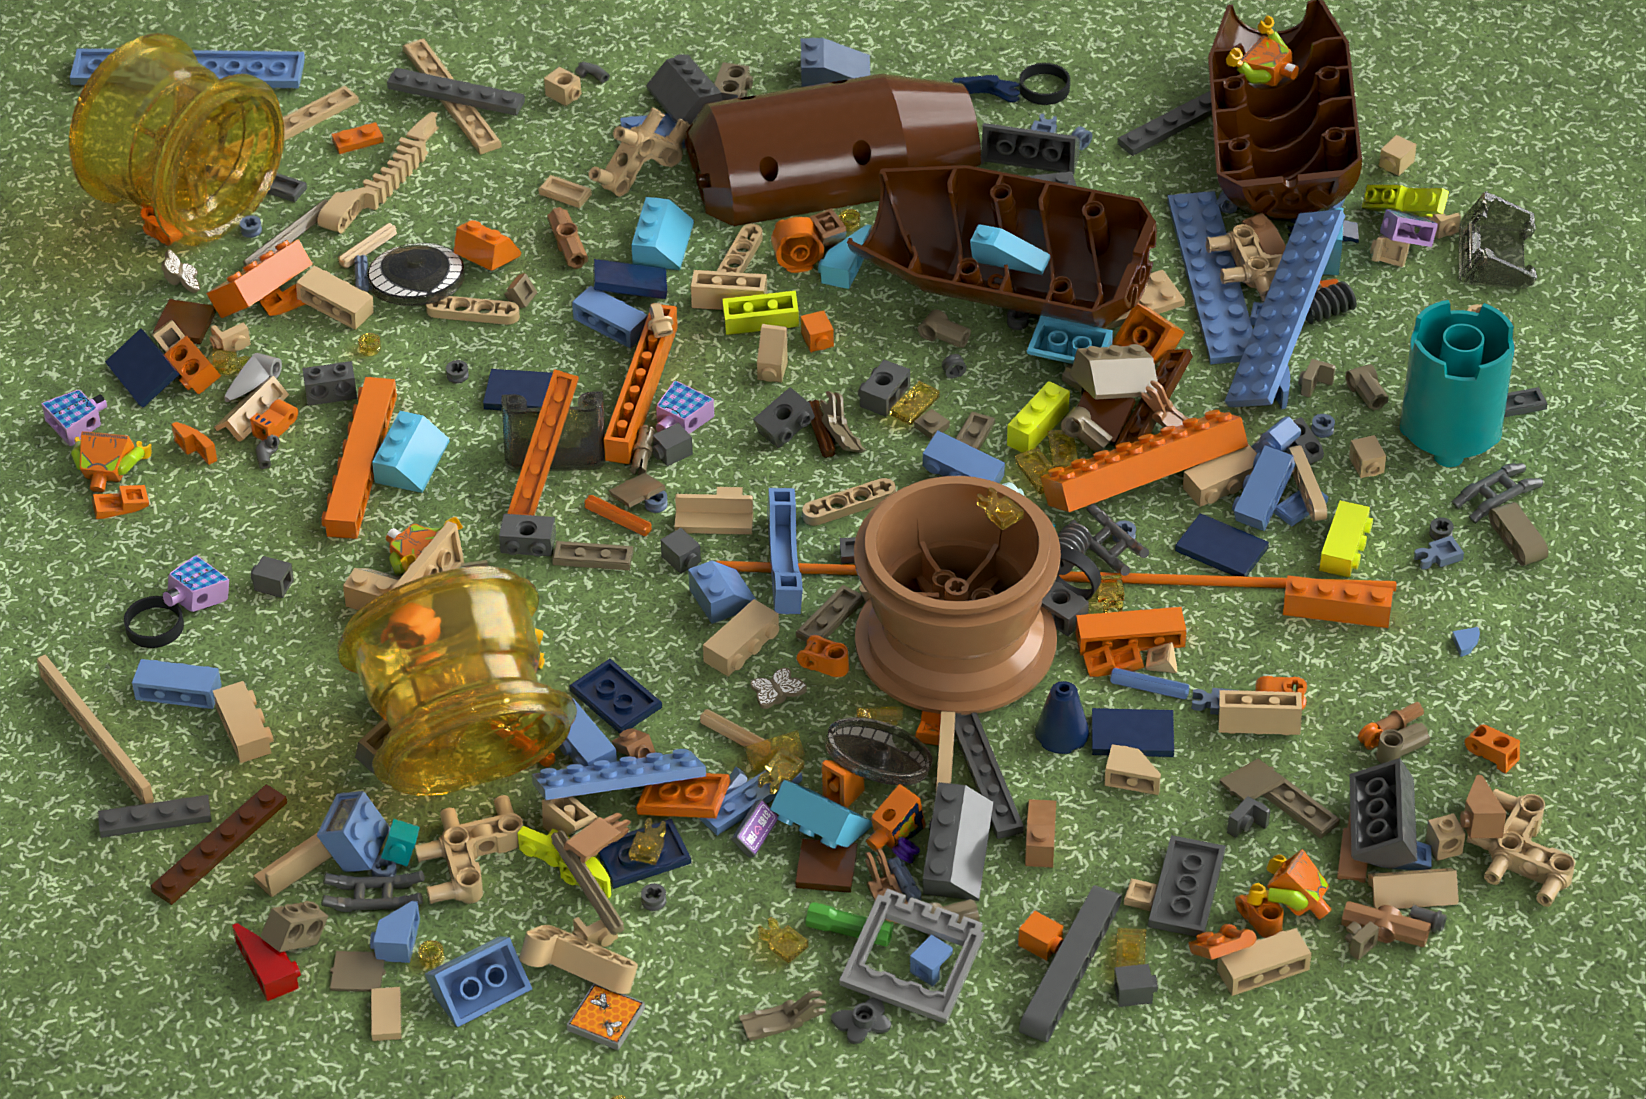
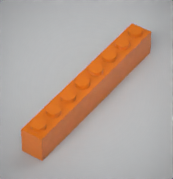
[604,303,678,464]
[322,377,397,539]

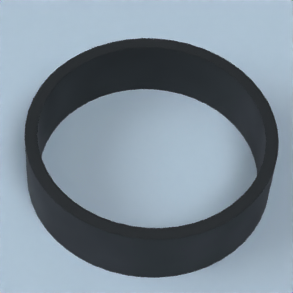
[1019,63,1070,105]
[1055,548,1101,600]
[124,596,184,648]

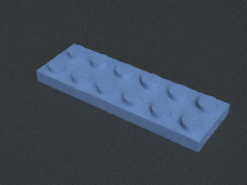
[532,749,706,800]

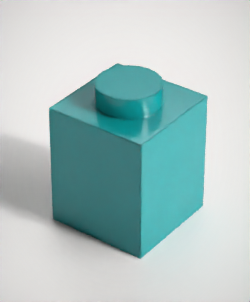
[381,819,420,866]

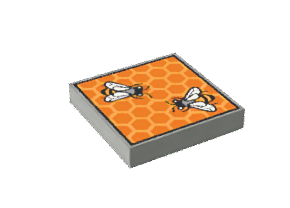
[567,983,645,1050]

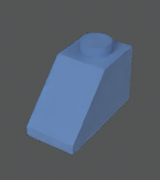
[370,901,420,963]

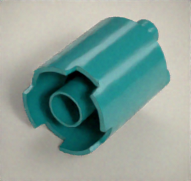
[1399,300,1515,467]

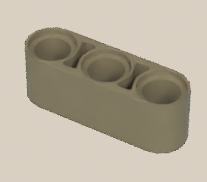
[1489,502,1548,566]

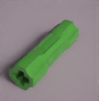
[805,902,894,947]

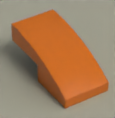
[258,284,305,316]
[171,422,217,465]
[92,485,149,519]
[1083,642,1145,677]
[915,710,941,746]

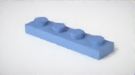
[700,758,802,835]

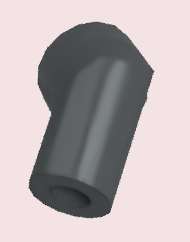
[575,61,610,83]
[256,435,280,469]

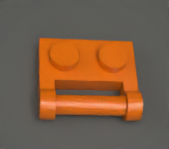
[1188,924,1256,960]

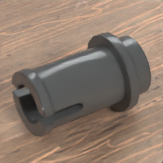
[1409,905,1447,932]

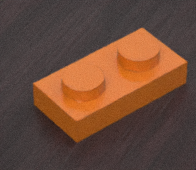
[331,122,384,154]

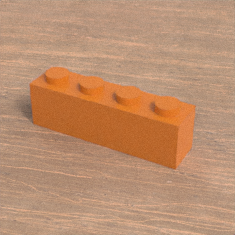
[1283,575,1393,628]
[1075,607,1186,656]

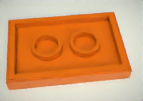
[636,773,731,819]

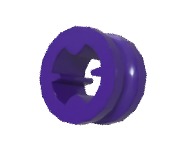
[892,837,920,863]

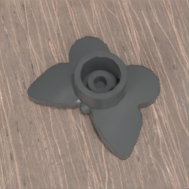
[831,997,891,1044]

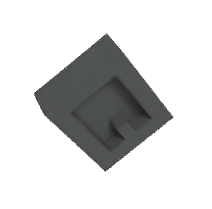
[1227,796,1270,838]

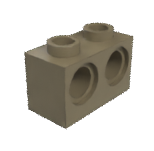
[714,62,753,101]
[260,901,328,952]

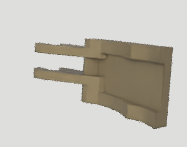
[820,391,866,453]
[738,990,826,1041]

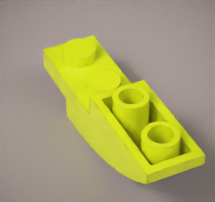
[1362,185,1449,217]
[517,826,611,899]

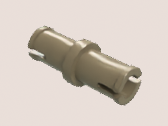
[630,425,655,475]

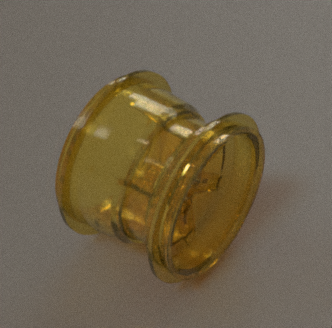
[69,33,284,246]
[337,566,577,796]

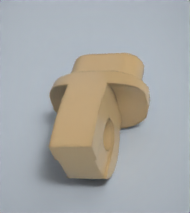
[648,302,673,338]

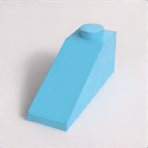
[970,224,1050,275]
[818,225,872,289]

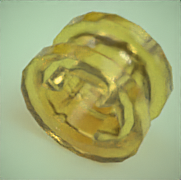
[839,209,861,231]
[358,333,381,356]
[418,940,444,968]

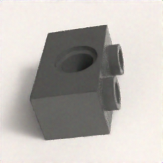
[858,359,910,417]
[753,387,815,448]
[499,514,556,557]
[1041,581,1089,636]

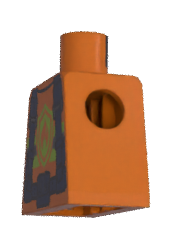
[866,784,926,852]

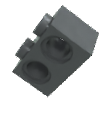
[302,361,357,406]

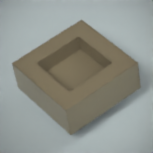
[914,409,950,440]

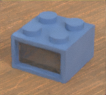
[317,791,390,872]

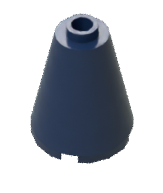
[1035,681,1089,754]

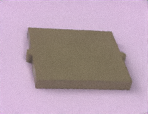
[609,473,666,508]
[1219,758,1285,801]
[330,951,386,992]

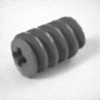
[1305,281,1357,324]
[1058,523,1092,575]

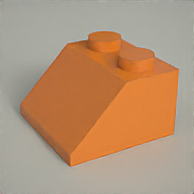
[454,220,521,271]
[1112,304,1185,365]

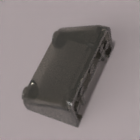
[1459,191,1537,289]
[501,391,606,472]

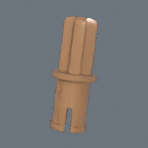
[1375,702,1424,731]

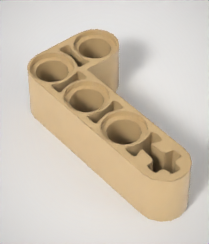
[519,925,638,994]

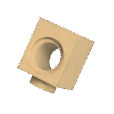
[544,67,581,106]
[1349,435,1386,478]
[1425,813,1465,861]

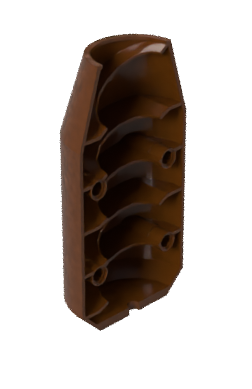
[1208,0,1362,221]
[684,74,981,226]
[847,165,1157,328]

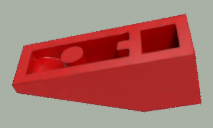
[232,923,301,1002]

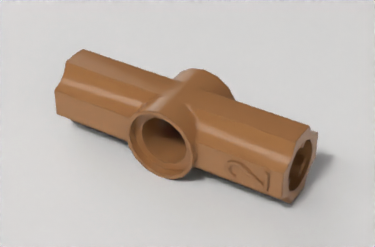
[547,207,588,269]
[1341,901,1431,947]

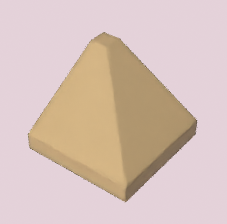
[1145,642,1177,673]

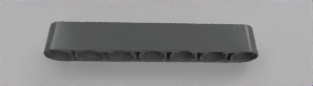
[1019,885,1122,1043]

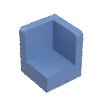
[910,935,953,987]

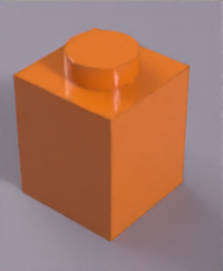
[801,310,834,352]
[1018,910,1064,961]

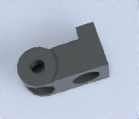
[1290,417,1324,464]

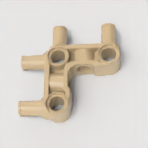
[589,107,690,197]
[1205,224,1322,301]
[1467,789,1575,907]
[414,795,523,904]

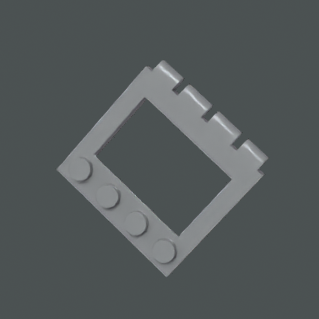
[840,889,984,1024]

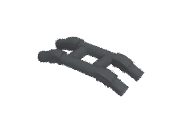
[1451,463,1543,524]
[1069,503,1149,576]
[321,871,425,912]

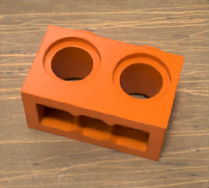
[164,335,221,394]

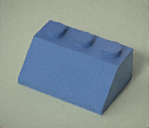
[425,936,532,1027]

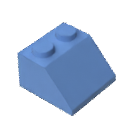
[688,561,756,624]

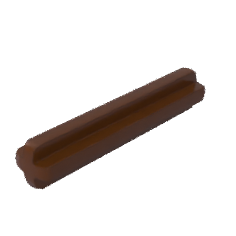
[808,399,835,458]

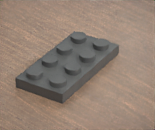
[1148,835,1226,937]

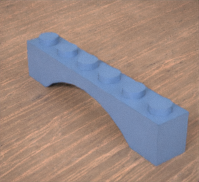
[767,488,803,614]

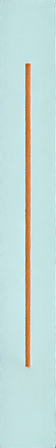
[716,561,1397,592]

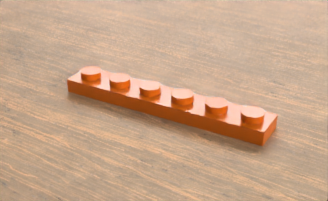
[507,369,579,516]

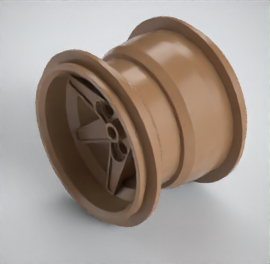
[854,476,1061,715]

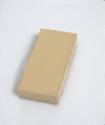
[539,175,592,208]
[371,987,401,1041]

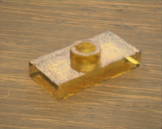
[890,381,940,425]
[1116,928,1146,967]

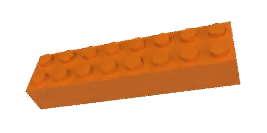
[1041,410,1249,512]

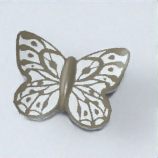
[161,249,200,293]
[750,668,807,709]

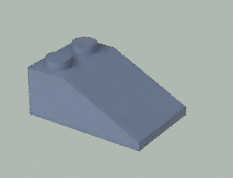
[801,38,870,87]

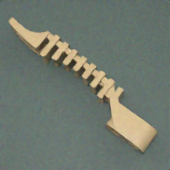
[318,112,439,233]

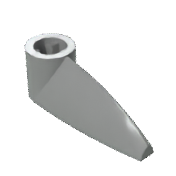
[224,353,282,402]

